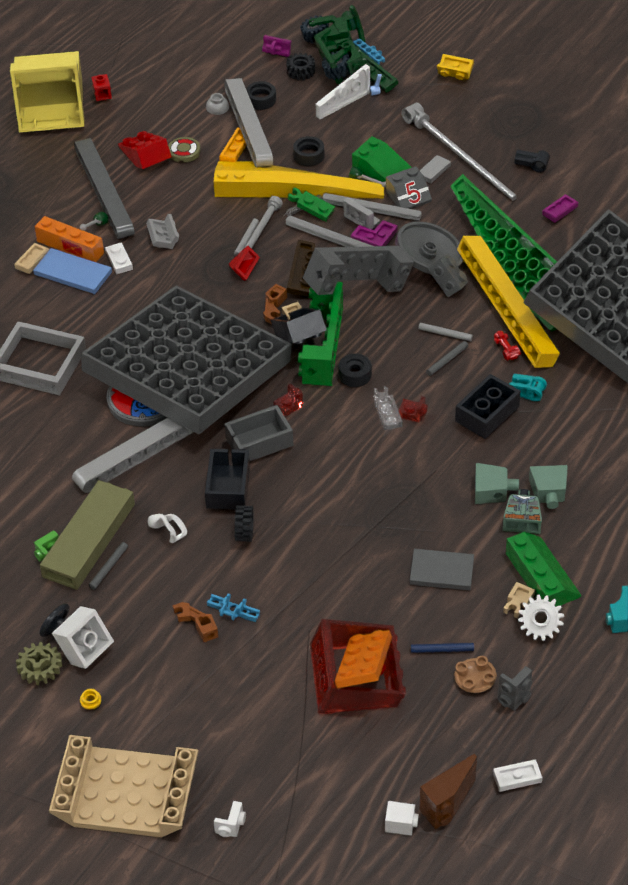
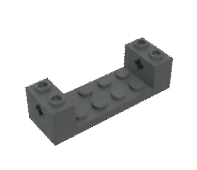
[303,246,414,295]

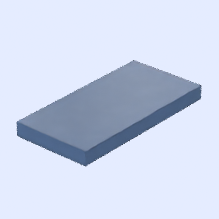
[33,248,112,294]

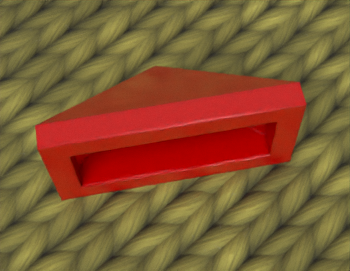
[229,245,260,281]

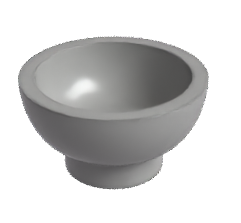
[206,93,229,115]

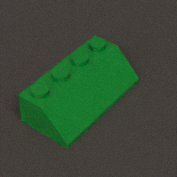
[506,532,581,607]

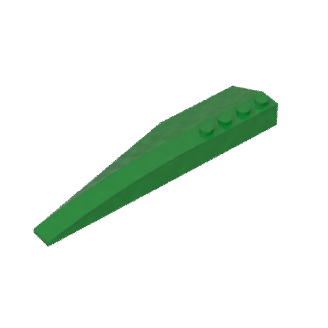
[451,174,557,332]

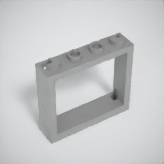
[0,322,86,395]

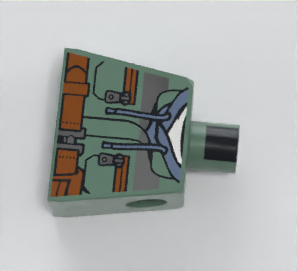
[503,489,542,534]

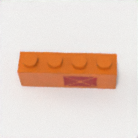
[35,216,104,262]

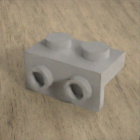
[146,214,179,249]

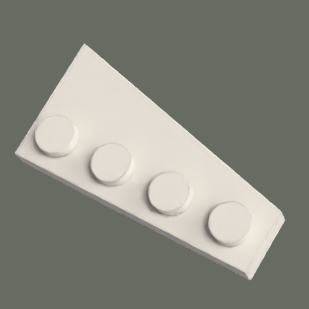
[316,64,370,119]

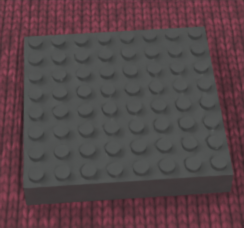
[523,209,628,383]
[81,285,292,434]

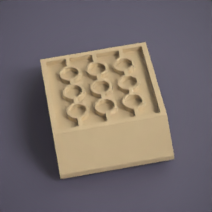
[49,735,198,837]

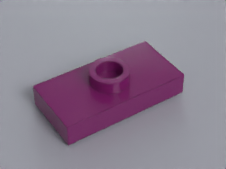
[542,194,578,223]

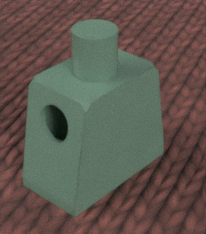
[475,463,519,504]
[529,465,568,509]

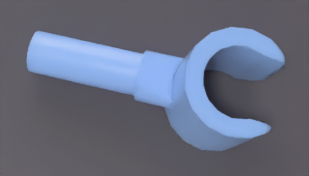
[370,74,382,96]

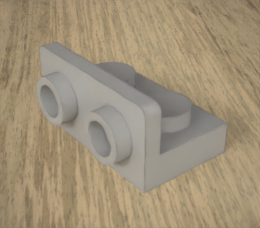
[343,197,380,229]

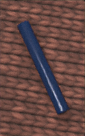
[411,643,474,653]

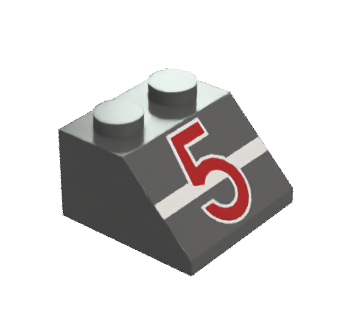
[386,166,432,209]

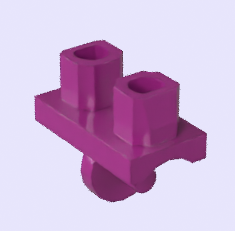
[262,35,291,57]

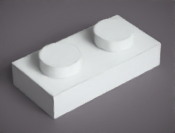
[105,243,133,274]
[493,759,542,792]

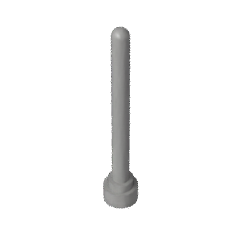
[244,196,283,249]

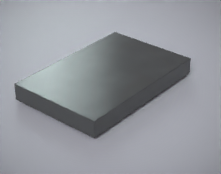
[410,549,474,591]

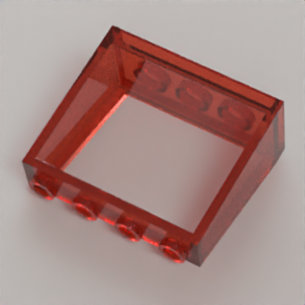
[310,619,406,714]

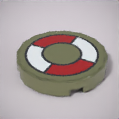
[168,137,200,163]

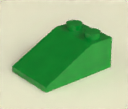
[352,136,412,182]

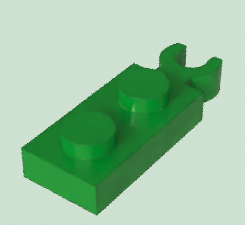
[288,188,335,222]

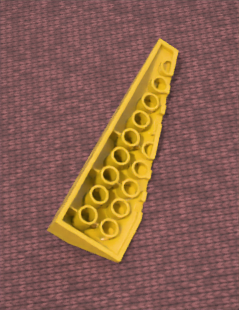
[214,161,384,198]

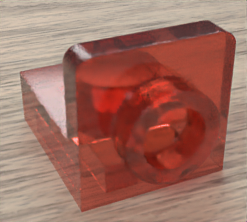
[273,384,303,417]
[398,396,428,422]

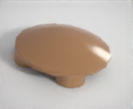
[454,656,497,693]

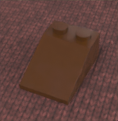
[419,753,477,829]

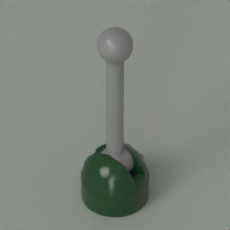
[349,166,386,188]
[80,211,108,231]

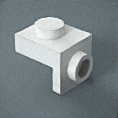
[214,801,246,837]

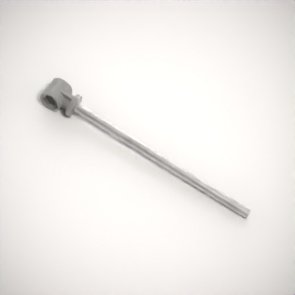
[401,103,517,201]

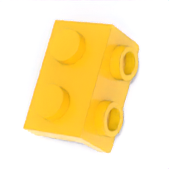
[437,54,474,80]

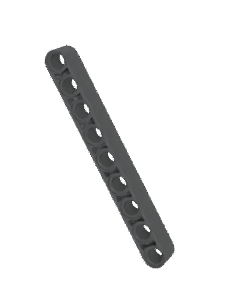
[74,138,135,239]

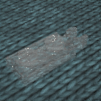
[374,386,403,430]

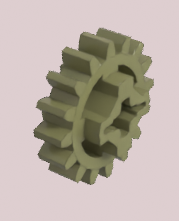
[16,642,63,685]

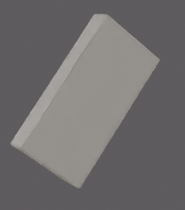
[420,155,451,184]

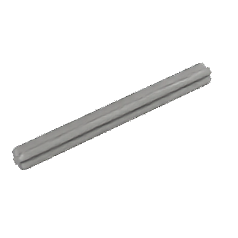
[322,193,422,221]
[286,215,372,247]

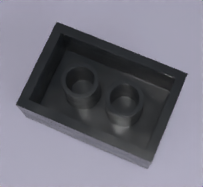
[455,374,521,439]

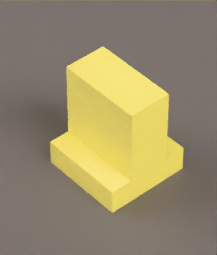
[10,51,85,133]

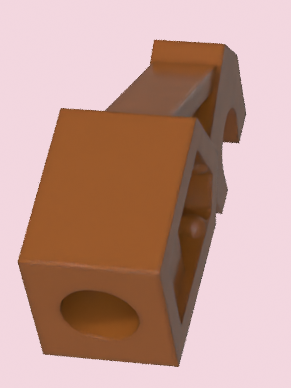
[263,284,287,324]
[173,602,218,642]

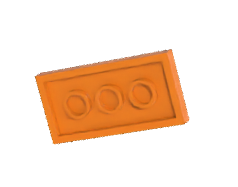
[335,630,392,688]

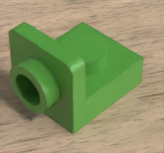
[34,530,59,562]

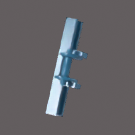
[353,38,385,65]
[207,593,260,622]

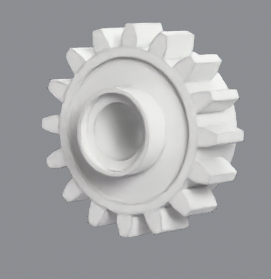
[518,595,564,641]

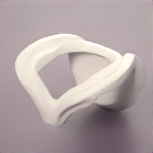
[148,514,187,543]

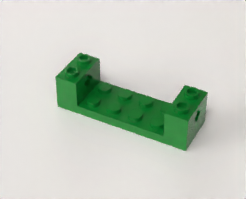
[298,282,343,386]

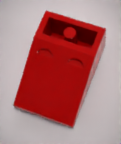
[118,131,172,169]

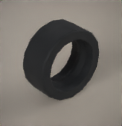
[246,81,276,110]
[293,136,325,166]

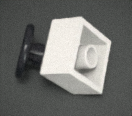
[39,603,114,669]

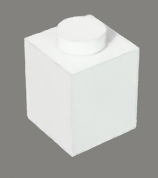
[385,801,419,836]

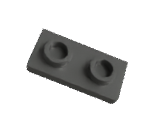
[428,253,468,297]
[497,666,533,711]

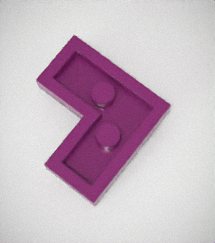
[351,220,398,246]

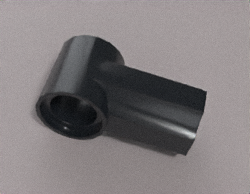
[514,149,550,173]

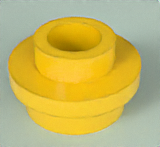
[80,689,102,710]

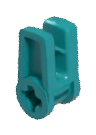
[509,374,547,401]

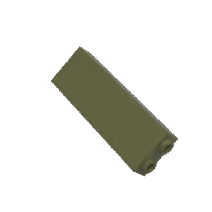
[40,480,135,590]

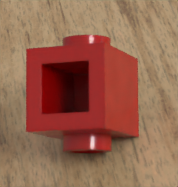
[91,74,112,101]

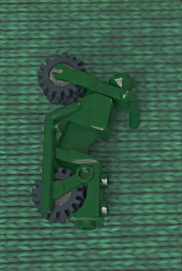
[300,5,367,84]

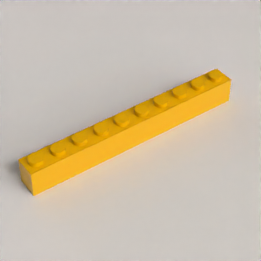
[457,236,560,368]

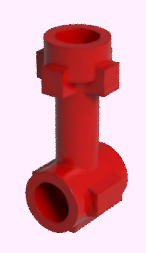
[494,331,521,361]

